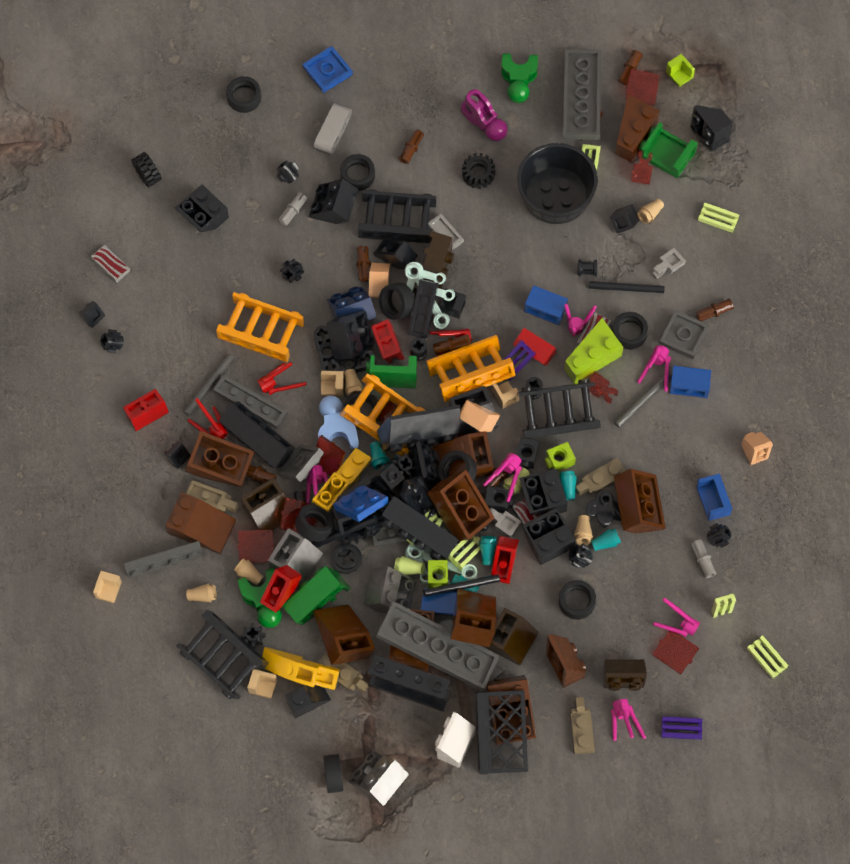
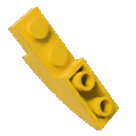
[312,448,371,512]
[262,647,340,690]

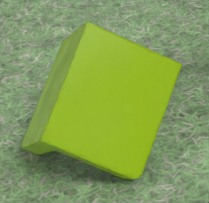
[666,54,695,87]

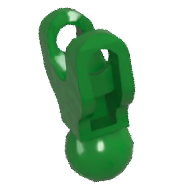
[501,53,538,104]
[237,568,282,629]

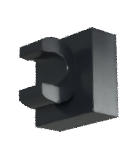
[79,301,105,328]
[164,441,190,469]

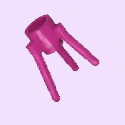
[564,304,596,337]
[637,345,671,392]
[483,453,522,502]
[306,465,328,505]
[653,598,700,637]
[610,699,646,741]

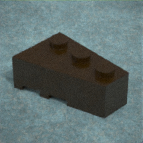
[413,231,455,296]

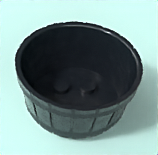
[517,143,598,224]

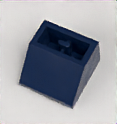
[327,286,377,320]

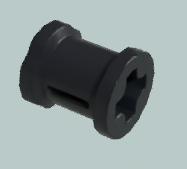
[577,259,597,277]
[410,338,427,361]
[526,377,543,400]

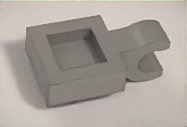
[652,248,686,279]
[490,508,521,538]

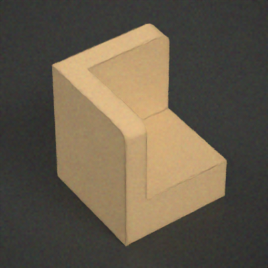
[321,371,344,396]
[492,382,519,409]
[93,571,122,603]
[247,669,277,699]

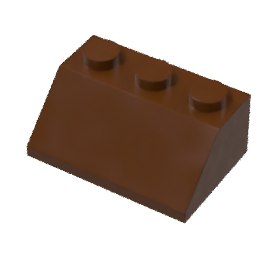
[427,469,494,541]
[614,469,666,534]

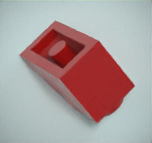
[491,536,519,584]
[260,565,302,613]

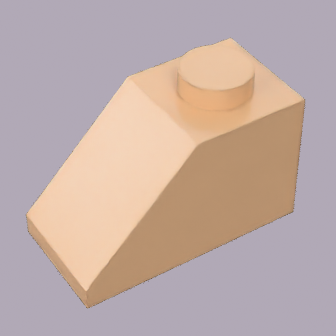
[741,432,773,465]

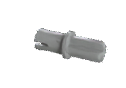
[279,192,307,226]
[692,540,717,579]

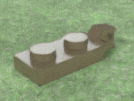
[575,458,626,496]
[185,480,239,513]
[318,652,369,694]
[571,697,595,754]

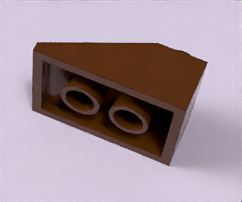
[185,431,255,487]
[165,492,236,554]
[545,634,587,688]

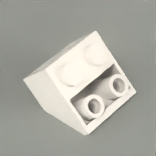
[435,712,476,768]

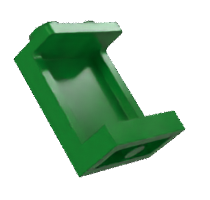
[639,122,698,179]
[366,355,417,389]

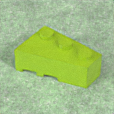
[564,318,623,384]

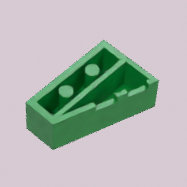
[283,566,351,625]

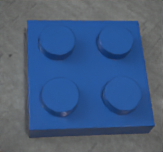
[302,46,353,93]
[333,485,389,522]

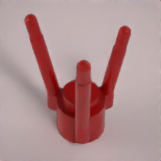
[429,328,472,358]
[257,362,307,395]
[187,398,228,439]

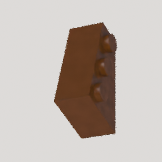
[615,94,660,162]

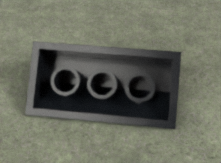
[377,405,460,453]

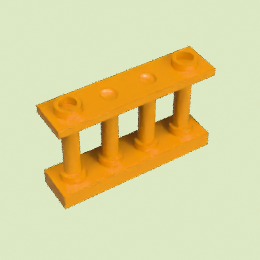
[216,292,304,362]
[426,335,515,402]
[339,373,425,457]

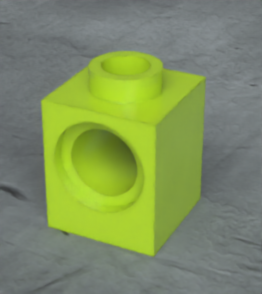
[544,442,576,472]
[428,560,448,588]

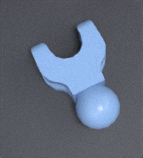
[318,395,359,455]

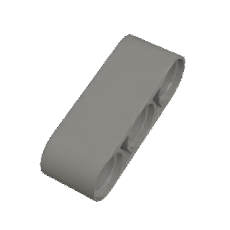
[314,103,352,154]

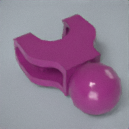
[461,89,508,141]

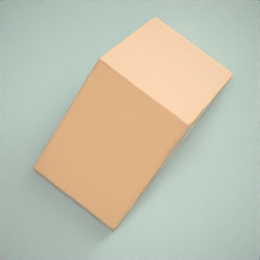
[369,262,390,298]
[460,400,500,432]

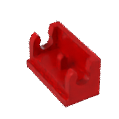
[371,319,405,363]
[512,328,557,366]
[123,389,169,431]

